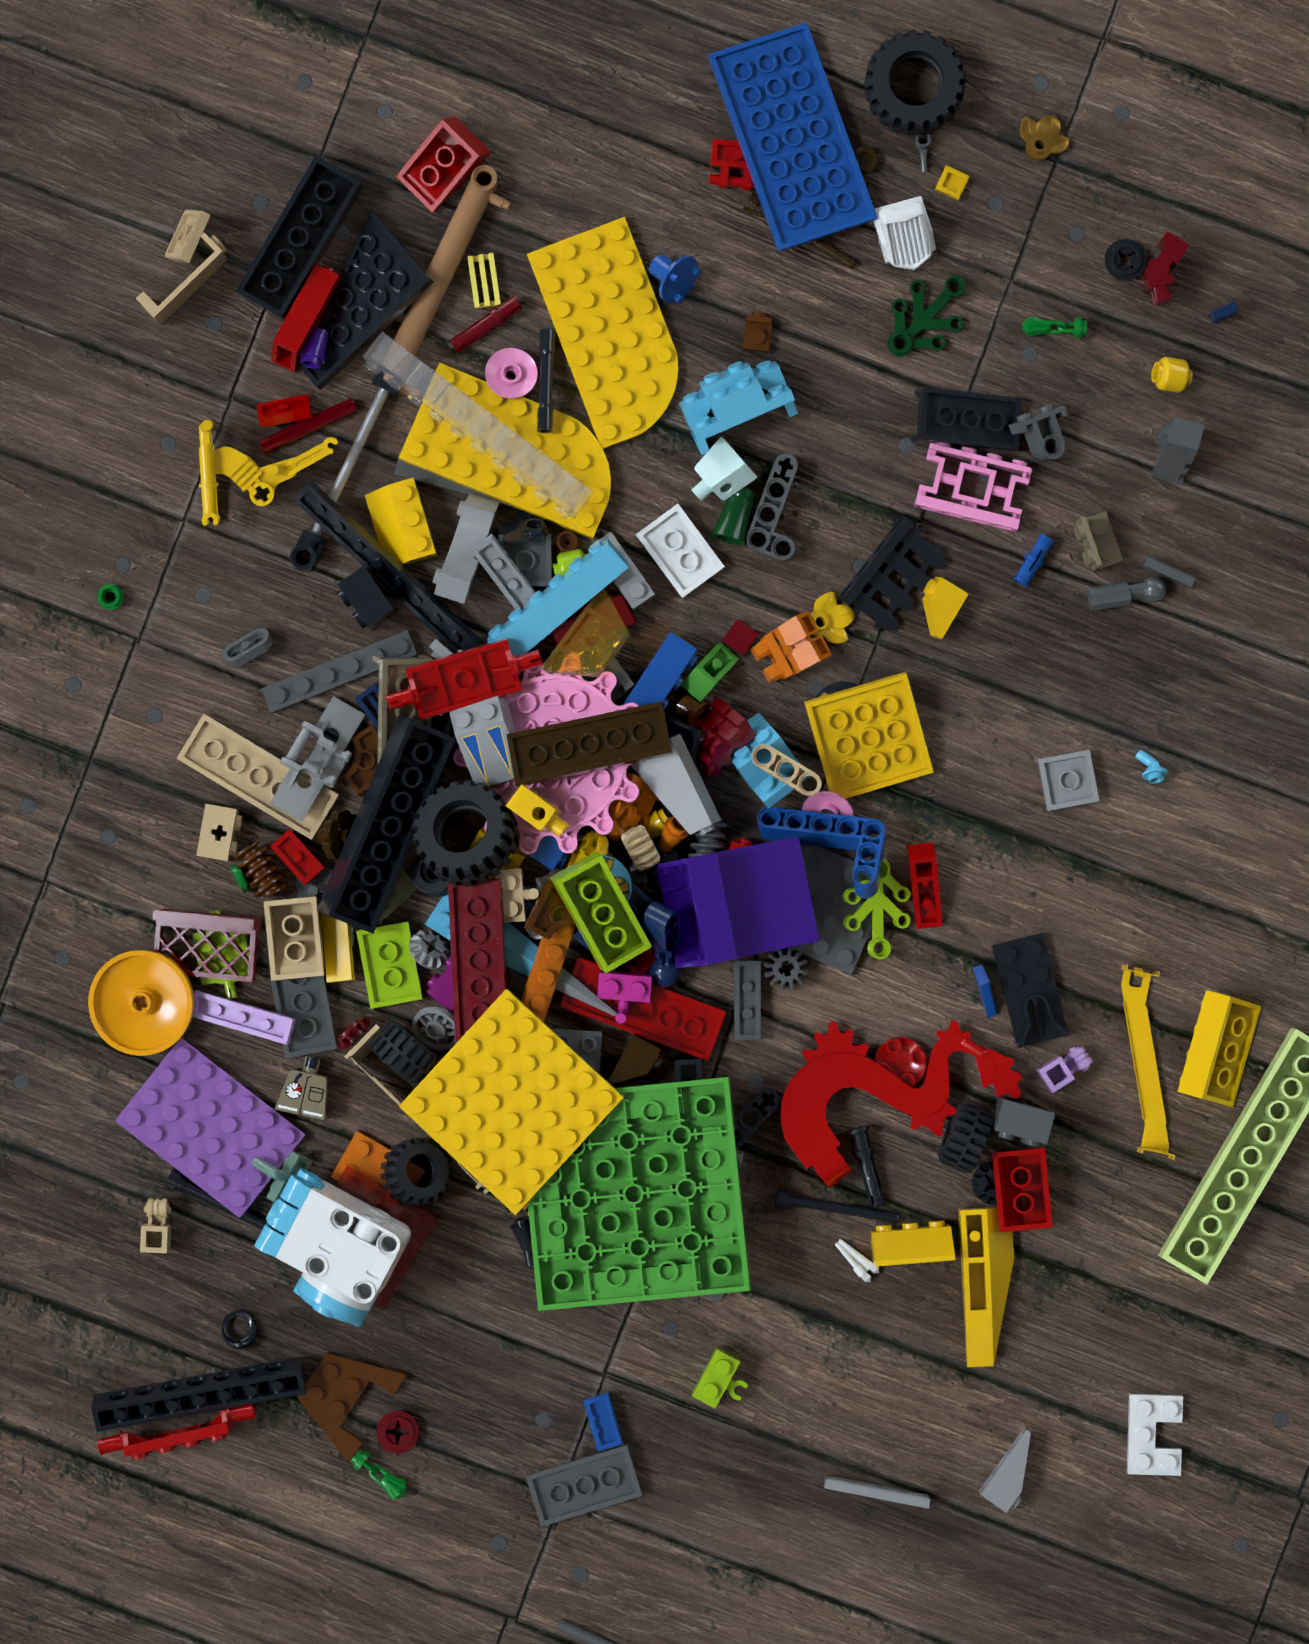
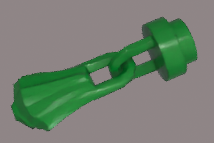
[1022,316,1087,339]
[350,1449,407,1500]

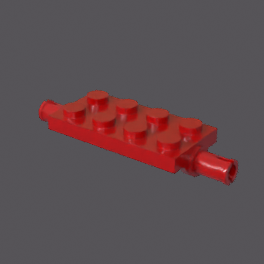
[385,638,543,720]
[97,1403,256,1460]

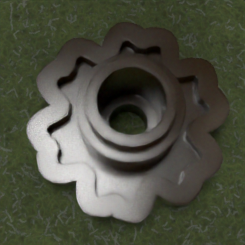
[316,809,357,862]

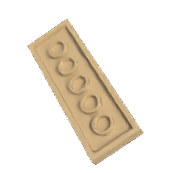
[176,714,339,840]

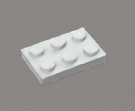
[636,504,725,599]

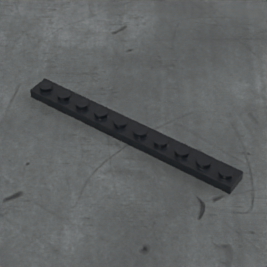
[293,480,485,653]

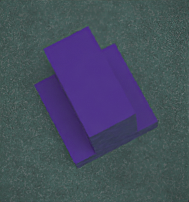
[656,836,819,968]

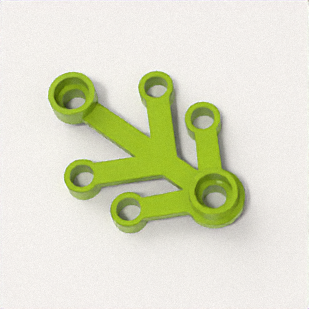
[843,857,911,959]

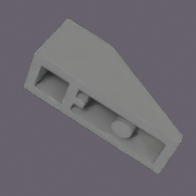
[589,532,655,611]
[979,1427,1031,1513]

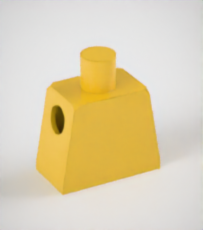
[506,784,569,837]

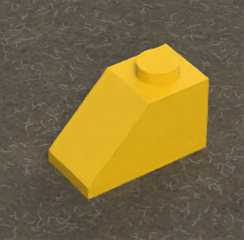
[922,577,968,639]

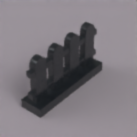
[837,517,946,631]

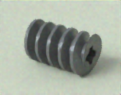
[688,817,728,858]

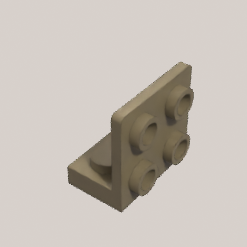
[1073,511,1123,572]

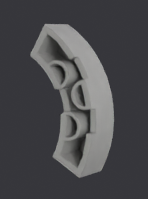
[432,493,500,604]

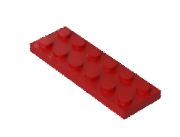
[560,957,726,1061]

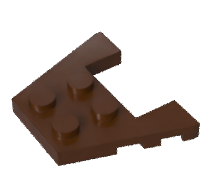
[297,1352,407,1462]

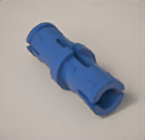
[1013,534,1055,587]

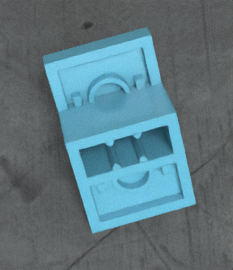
[731,712,809,809]

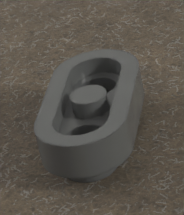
[222,628,273,668]

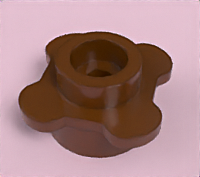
[552,528,583,553]

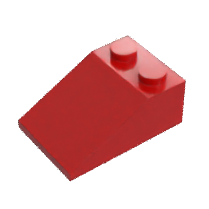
[396,116,491,213]

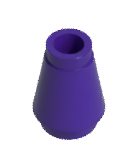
[300,328,328,369]

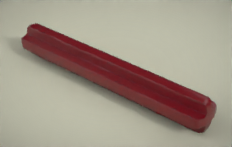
[259,398,357,453]

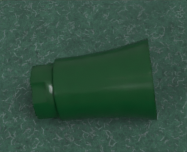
[711,488,755,546]

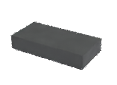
[1141,557,1196,589]

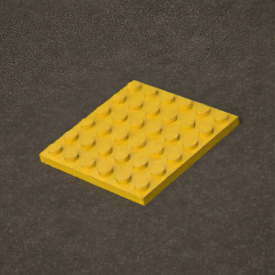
[399,989,624,1215]

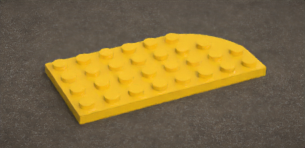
[527,217,678,450]
[399,362,611,539]

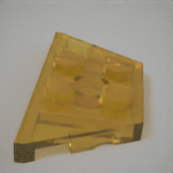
[542,588,630,677]

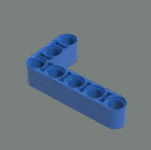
[757,807,886,899]

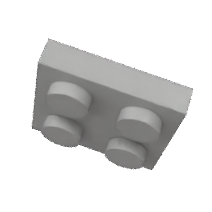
[1037,750,1100,811]

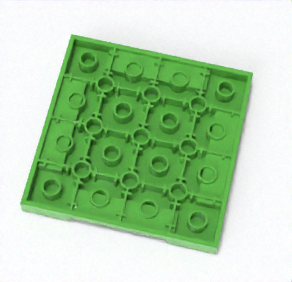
[528,1077,752,1311]

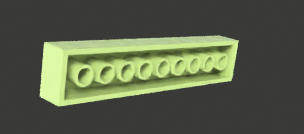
[1158,1028,1309,1284]

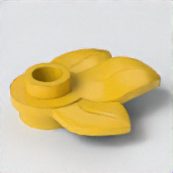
[810,592,856,644]

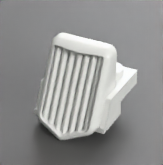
[873,196,936,270]

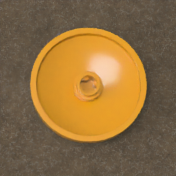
[88,950,194,1056]

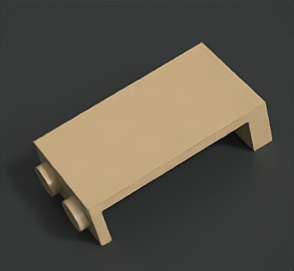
[136,233,228,325]

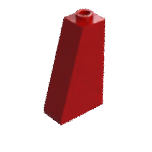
[271,264,339,373]

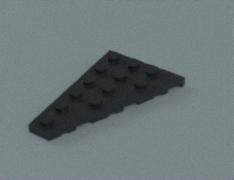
[302,210,434,390]

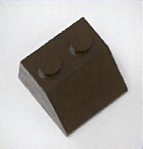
[608,1034,663,1084]

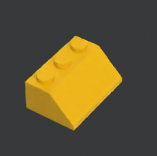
[365,478,437,566]
[870,1220,955,1266]

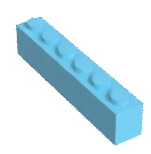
[487,538,629,657]

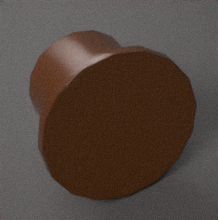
[674,694,710,725]

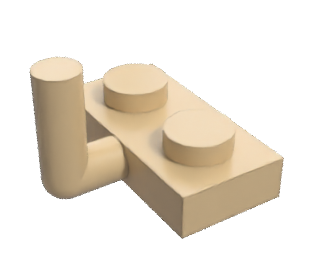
[495,868,541,923]

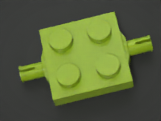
[192,910,249,999]

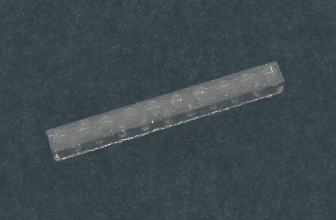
[363,332,593,519]

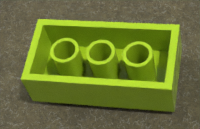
[550,851,652,973]

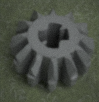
[764,947,808,991]

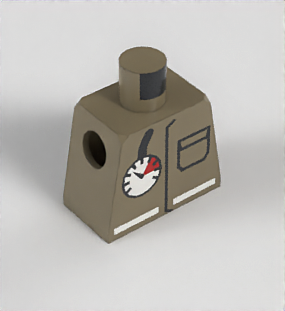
[275,1056,329,1120]

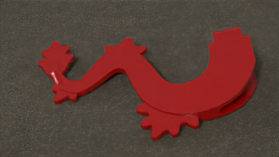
[781,1020,1022,1189]

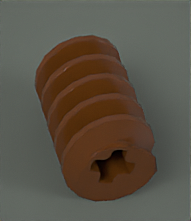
[234,840,287,899]

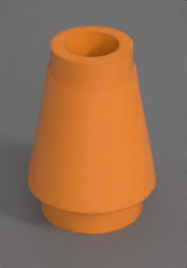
[658,816,689,852]

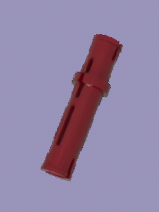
[449,295,523,354]

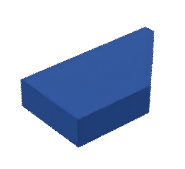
[973,965,997,1018]

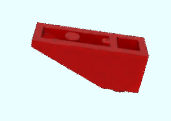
[906,842,943,929]

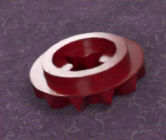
[336,1016,371,1050]
[377,1410,419,1453]

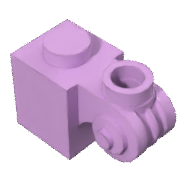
[1036,1045,1093,1093]

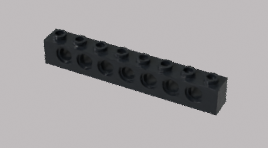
[91,1357,307,1432]

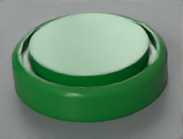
[229,865,249,893]

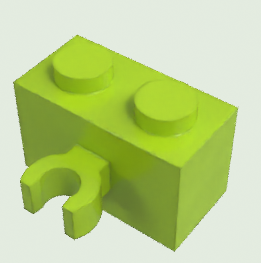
[692,1346,748,1408]

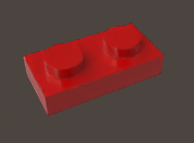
[257,394,312,428]
[270,829,325,886]

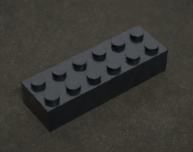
[236,155,363,322]

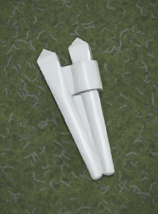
[835,1239,879,1282]

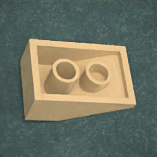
[264,896,324,981]

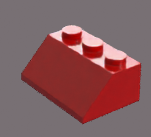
[992,1146,1053,1232]

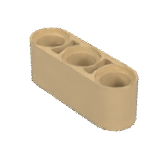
[751,744,822,796]

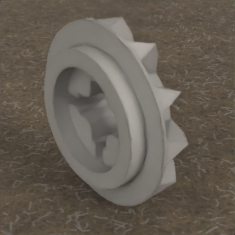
[409,930,450,969]

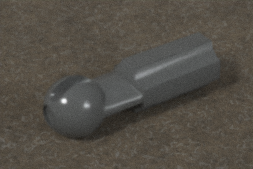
[1087,576,1167,611]

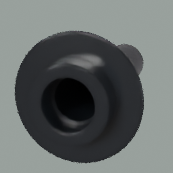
[510,1216,534,1266]

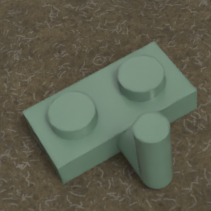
[252,1151,312,1202]

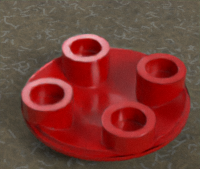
[874,1037,927,1087]

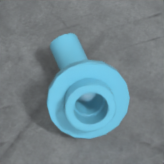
[1135,749,1168,784]

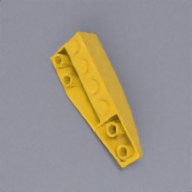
[958,1206,1014,1367]

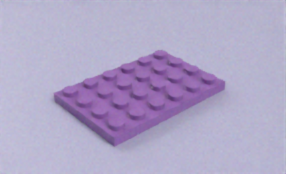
[115,1038,306,1218]

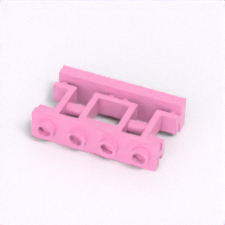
[914,442,1033,532]

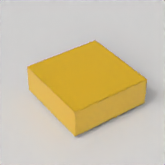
[935,165,970,201]

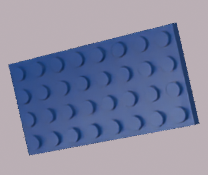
[708,22,878,253]

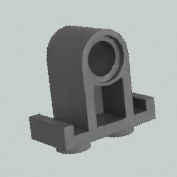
[1009,403,1068,461]

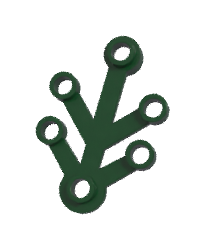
[887,275,966,357]

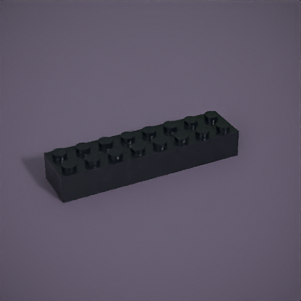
[317,715,456,934]

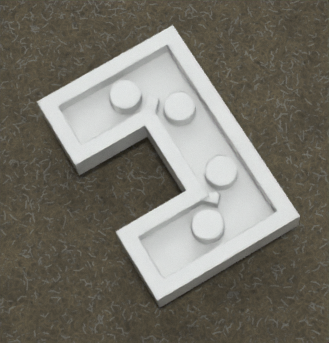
[1127,1393,1183,1476]

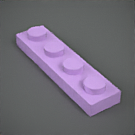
[193,990,296,1045]

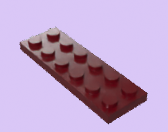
[448,880,507,1041]

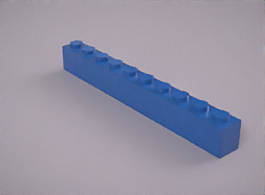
[528,632,698,870]

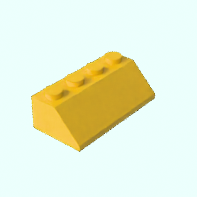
[1177,990,1261,1108]

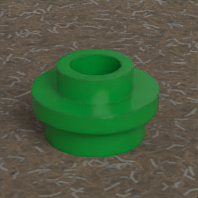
[97,584,124,610]

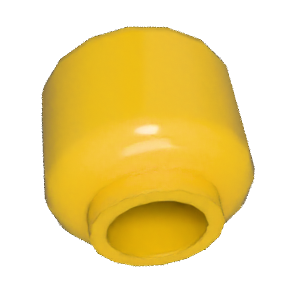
[1151,357,1193,393]

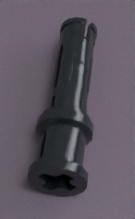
[846,1125,886,1207]

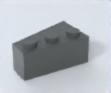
[1151,417,1205,485]

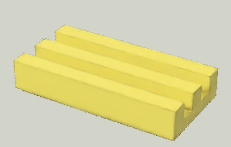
[467,253,501,309]

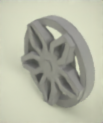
[412,1007,458,1051]

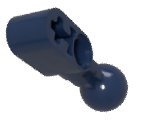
[644,901,682,988]

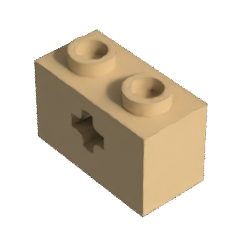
[196,804,243,862]

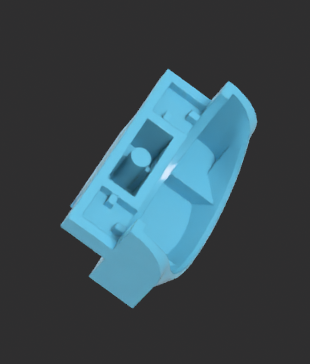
[678,360,798,455]

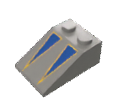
[449,696,516,788]

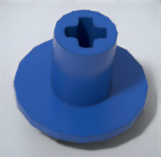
[649,254,702,303]

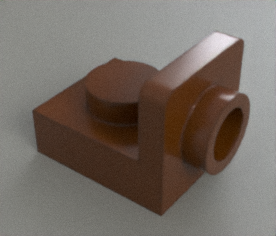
[742,312,773,353]

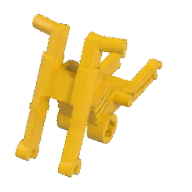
[199,420,338,526]

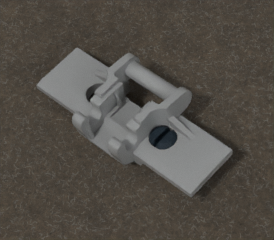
[270,696,365,822]

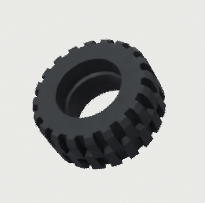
[864,30,966,136]
[413,780,519,887]

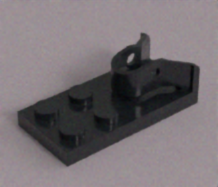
[911,387,1022,451]
[991,933,1070,1048]

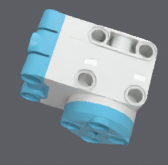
[254,1168,411,1327]

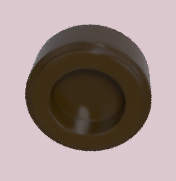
[854,146,878,174]

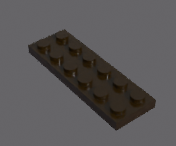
[506,701,673,787]

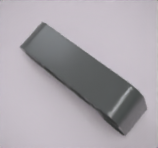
[746,453,798,562]

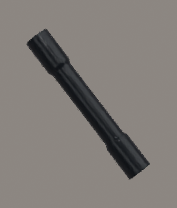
[537,329,556,433]

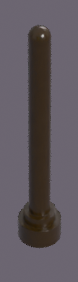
[743,191,856,269]

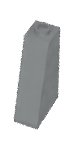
[630,734,721,835]

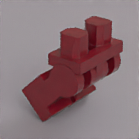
[1142,231,1189,306]
[691,697,757,777]

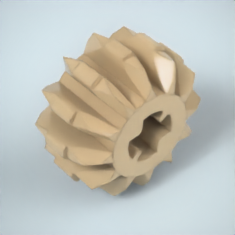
[621,825,660,871]

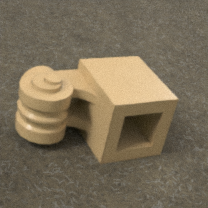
[140,1198,171,1253]

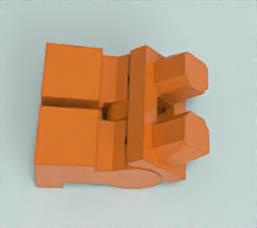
[751,610,832,683]
[593,772,660,842]

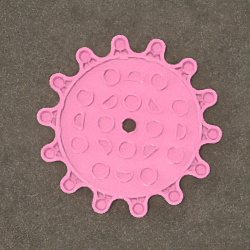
[453,655,642,854]

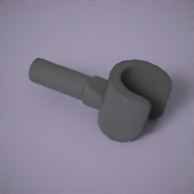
[915,134,931,173]

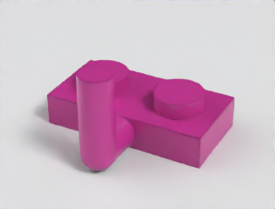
[597,970,652,1024]

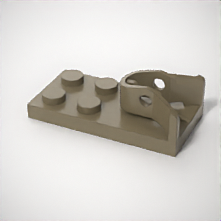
[372,655,433,763]

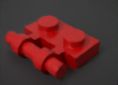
[708,139,755,191]

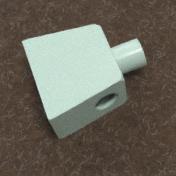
[691,437,757,501]

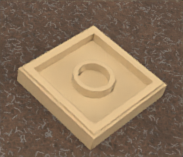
[165,210,211,263]

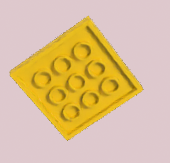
[804,672,934,799]

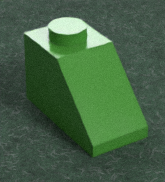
[681,642,739,702]

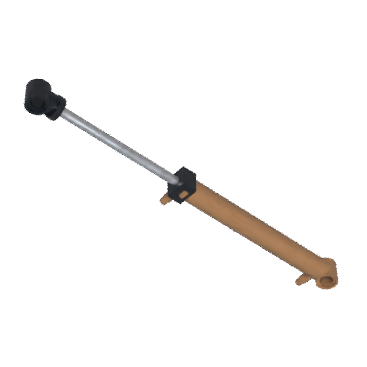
[290,165,511,573]

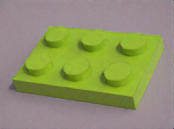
[356,921,423,1009]

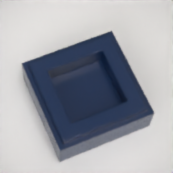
[1208,301,1239,324]

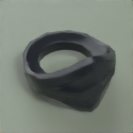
[221,1310,256,1350]

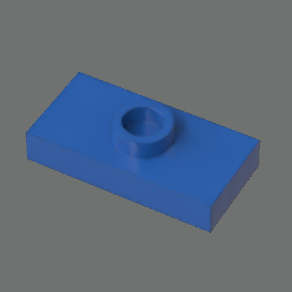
[583,1392,623,1451]

